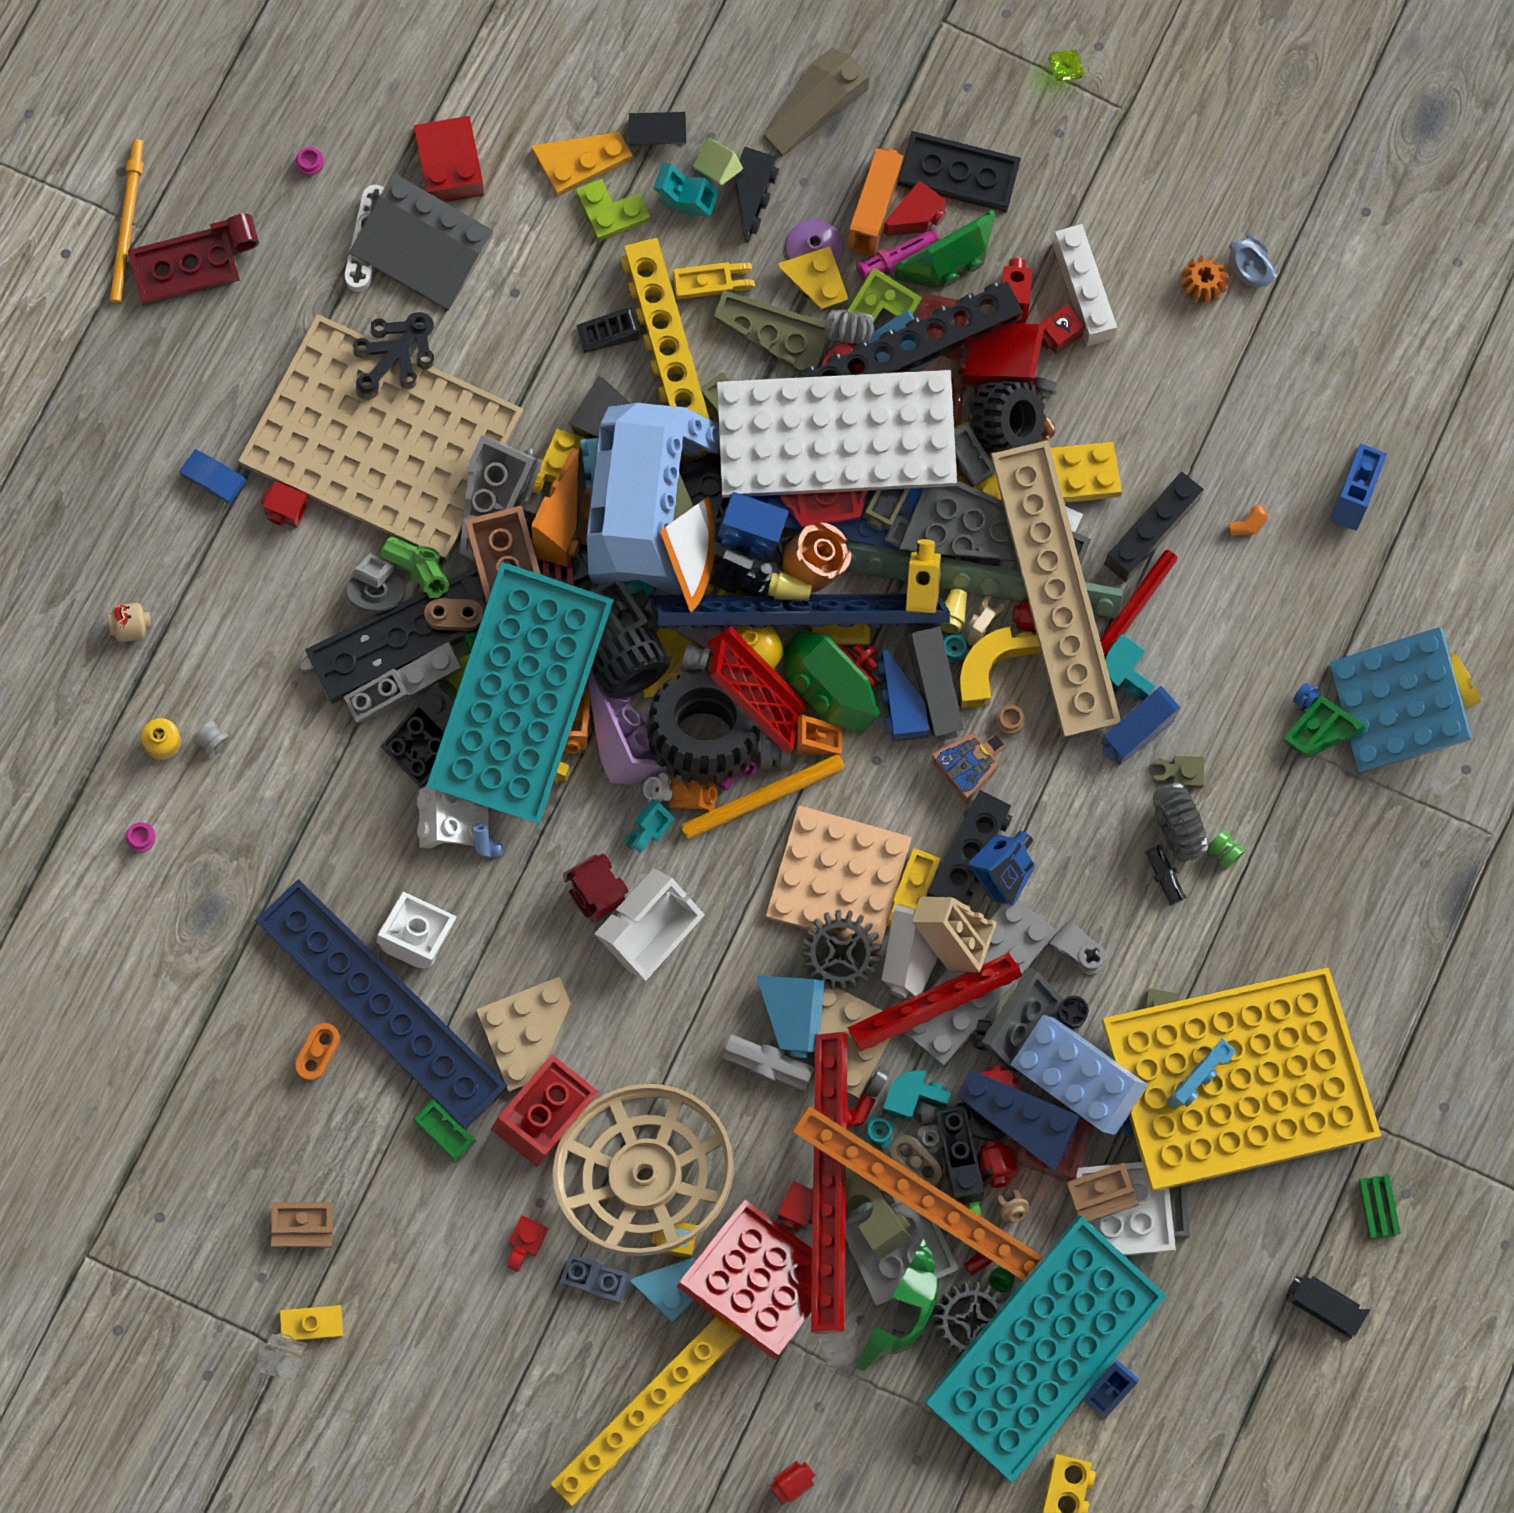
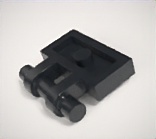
[709,548,772,595]

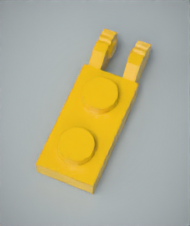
[672,262,755,300]
[532,428,584,494]
[887,848,941,927]

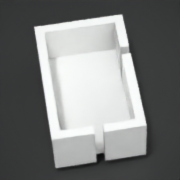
[595,868,705,981]

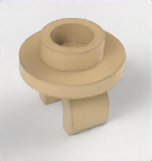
[998,1189,1030,1223]

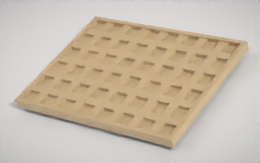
[238,314,524,561]

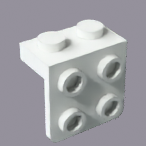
[417,787,489,849]

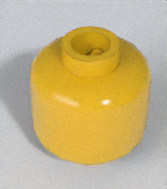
[141,718,181,760]

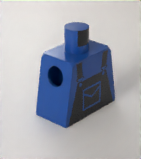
[968,831,1035,906]

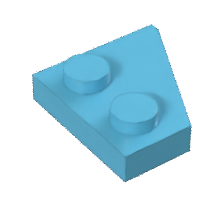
[631,1258,696,1323]

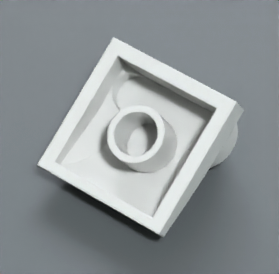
[376,892,457,968]

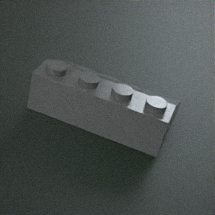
[349,173,493,311]

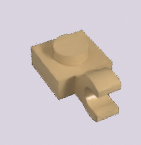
[966,595,1004,647]

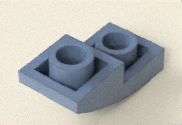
[560,1254,631,1304]

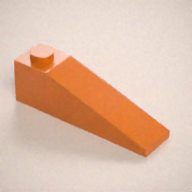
[531,448,580,567]

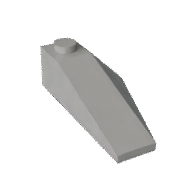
[459,435,537,560]

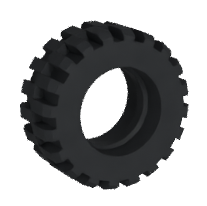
[648,669,761,785]

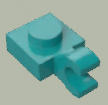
[623,799,675,853]

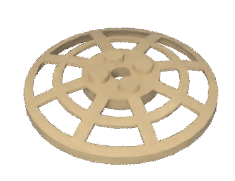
[553,1084,734,1256]

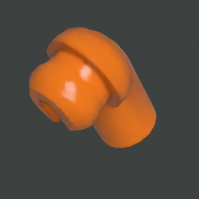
[1228,505,1268,536]

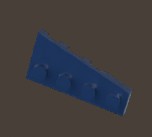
[957,1069,1081,1173]

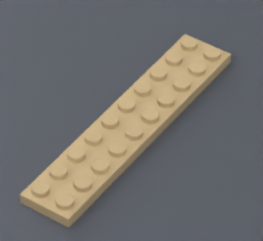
[990,440,1121,738]

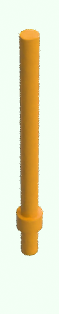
[110,139,144,304]

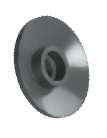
[347,573,405,612]

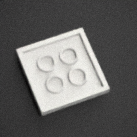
[1076,1162,1176,1256]

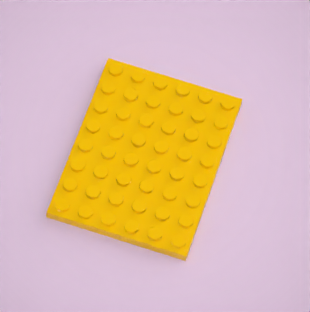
[1101,967,1381,1192]

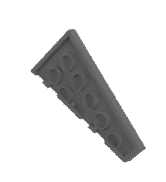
[897,481,1091,565]

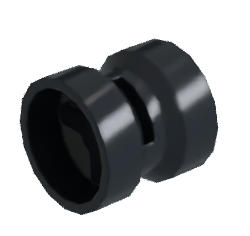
[1056,995,1089,1030]

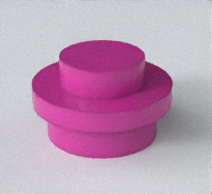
[295,147,324,175]
[126,822,156,852]

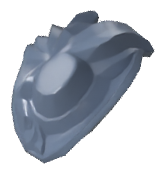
[1229,233,1278,288]

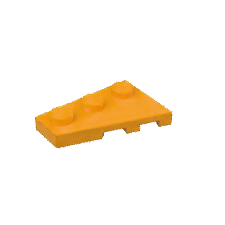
[531,132,633,196]

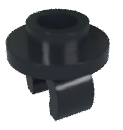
[968,1019,992,1051]

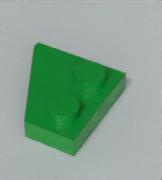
[1283,695,1366,758]

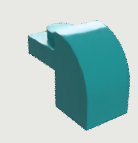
[653,163,719,217]
[1105,634,1156,701]
[882,1071,951,1122]

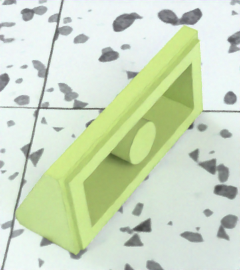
[693,138,743,185]

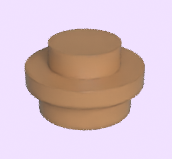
[996,705,1025,734]

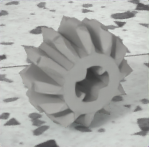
[825,310,874,344]

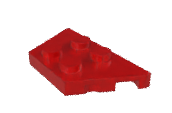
[777,490,869,529]

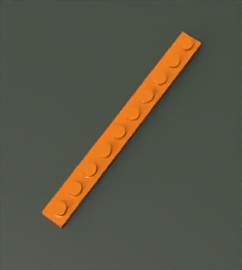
[792,1105,1043,1280]

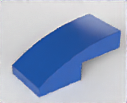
[179,449,247,504]

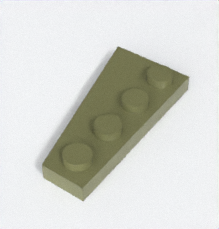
[714,290,828,372]

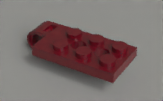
[127,214,259,306]

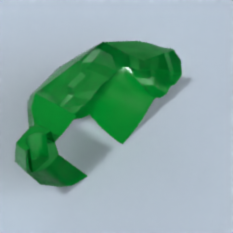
[855,1239,939,1371]

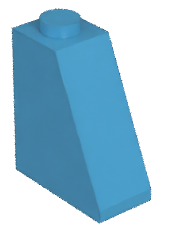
[758,975,824,1058]

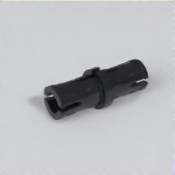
[1145,844,1187,906]

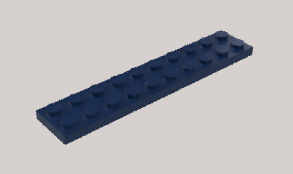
[651,594,950,629]
[256,879,508,1130]

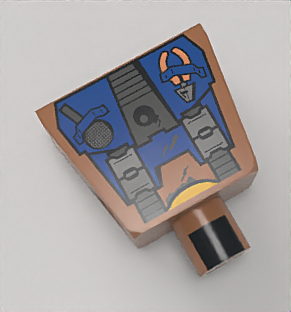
[931,733,1005,804]

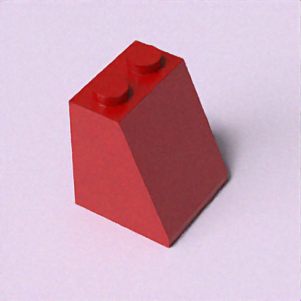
[959,323,1045,387]

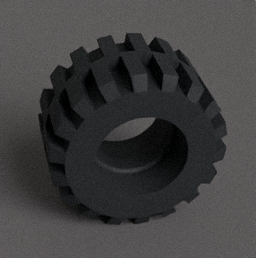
[970,381,1046,453]
[591,627,671,699]

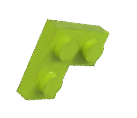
[576,179,651,242]
[847,268,923,323]

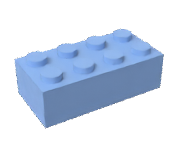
[1010,1015,1148,1135]

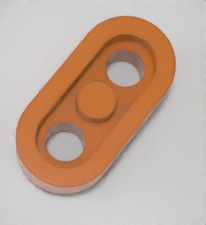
[295,1023,340,1081]

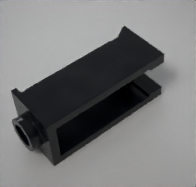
[1287,1271,1370,1340]

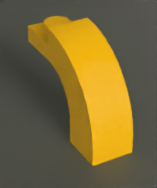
[958,627,1041,709]

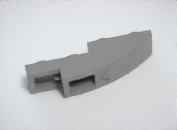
[344,642,464,723]

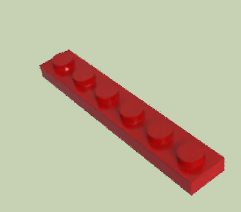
[847,953,1023,1052]

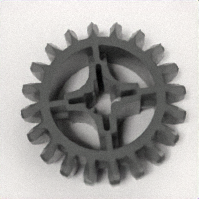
[1153,783,1208,862]
[801,909,882,991]
[931,1281,1006,1361]

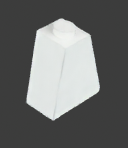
[882,904,938,999]

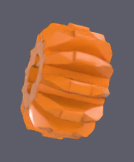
[1180,255,1229,305]

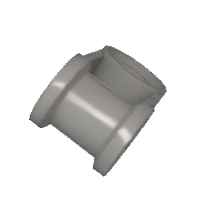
[1048,921,1106,976]

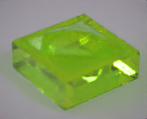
[1048,50,1085,81]

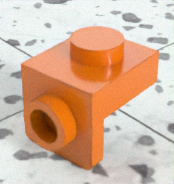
[669,778,717,812]

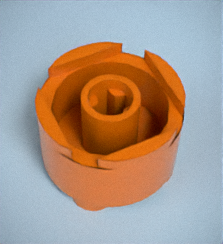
[782,523,851,592]

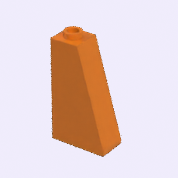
[847,148,904,257]

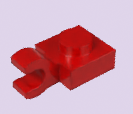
[507,1215,549,1272]

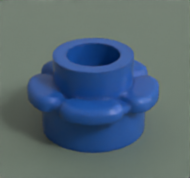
[1293,683,1320,711]

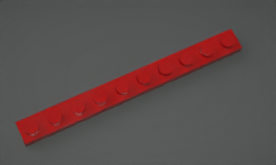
[811,1032,848,1334]

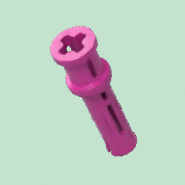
[856,228,940,282]

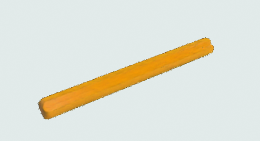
[681,755,844,839]

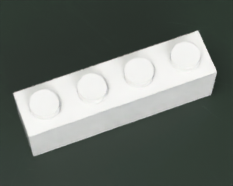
[1052,224,1117,347]

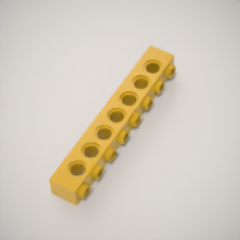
[620,238,711,465]
[550,1317,743,1509]

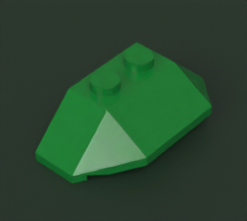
[894,210,995,289]
[784,629,880,733]

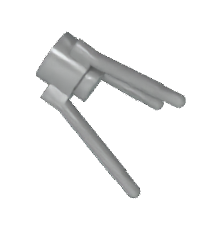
[517,448,550,517]

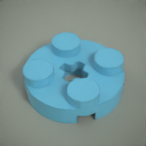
[580,438,598,489]

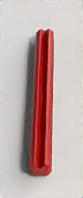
[1100,550,1178,660]

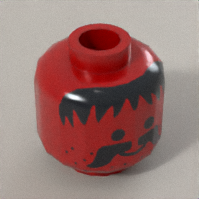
[976,1141,1018,1188]

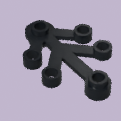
[353,312,434,400]

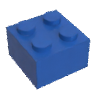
[715,492,789,560]

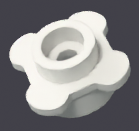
[643,773,673,802]

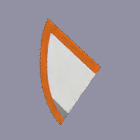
[660,496,716,613]

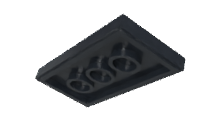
[898,131,1021,212]

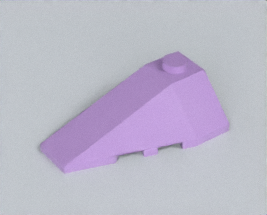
[587,669,667,785]

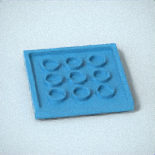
[1330,627,1473,774]

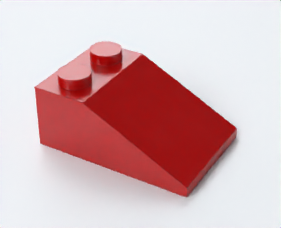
[414,116,484,202]
[491,1054,599,1167]

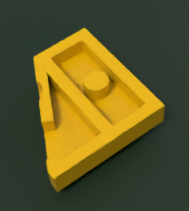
[778,246,849,311]

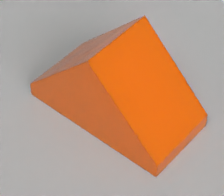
[796,715,842,756]

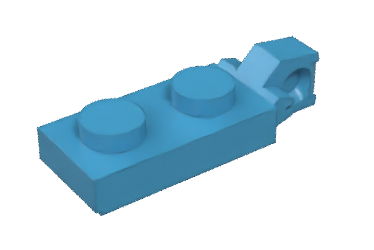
[1167,1039,1236,1110]

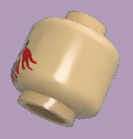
[108,603,151,642]

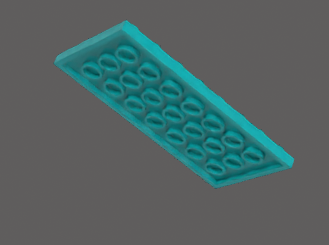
[426,562,614,825]
[923,1215,1167,1483]

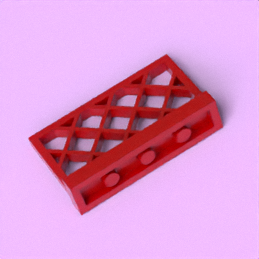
[708,626,807,754]

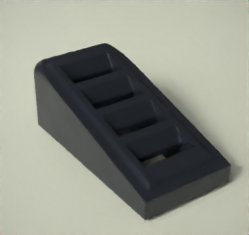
[576,307,639,353]

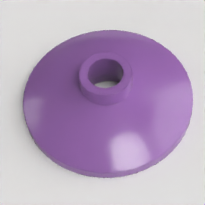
[786,219,843,264]

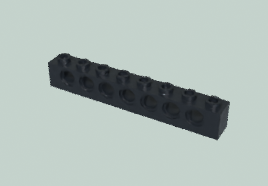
[797,281,1023,378]

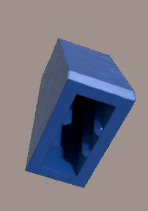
[1101,686,1180,765]

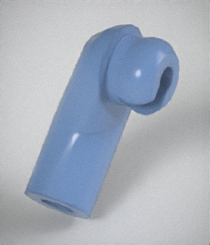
[473,824,503,859]

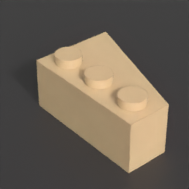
[912,897,997,972]

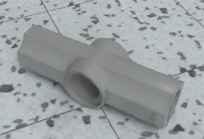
[722,1034,815,1092]

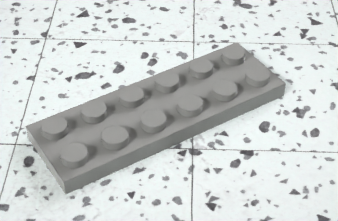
[902,899,1057,1067]

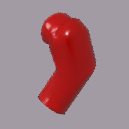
[847,1094,876,1129]

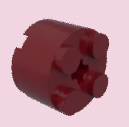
[563,853,628,924]

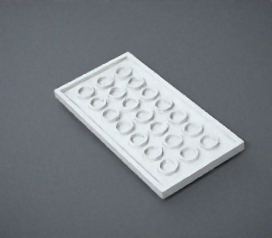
[717,370,957,498]

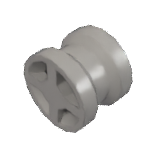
[680,643,711,672]
[192,721,230,758]

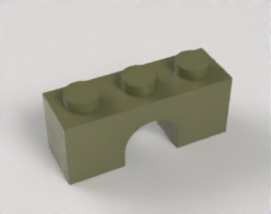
[846,1167,912,1258]

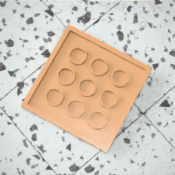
[766,805,912,951]

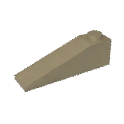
[764,48,870,157]

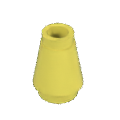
[768,571,812,601]
[938,589,967,634]

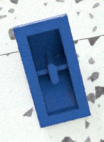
[1083,1360,1140,1419]

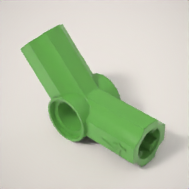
[380,537,449,598]

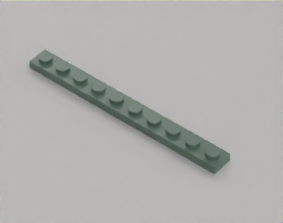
[845,541,1123,618]

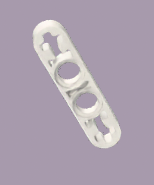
[345,185,384,292]

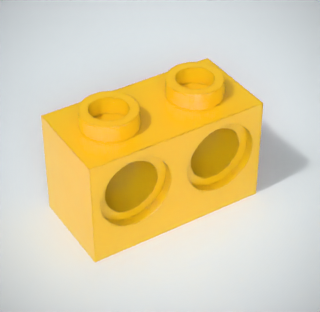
[1041,1454,1096,1513]

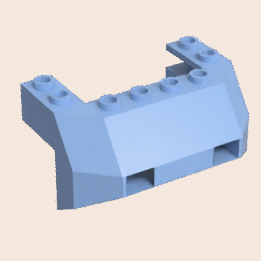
[587,403,720,595]

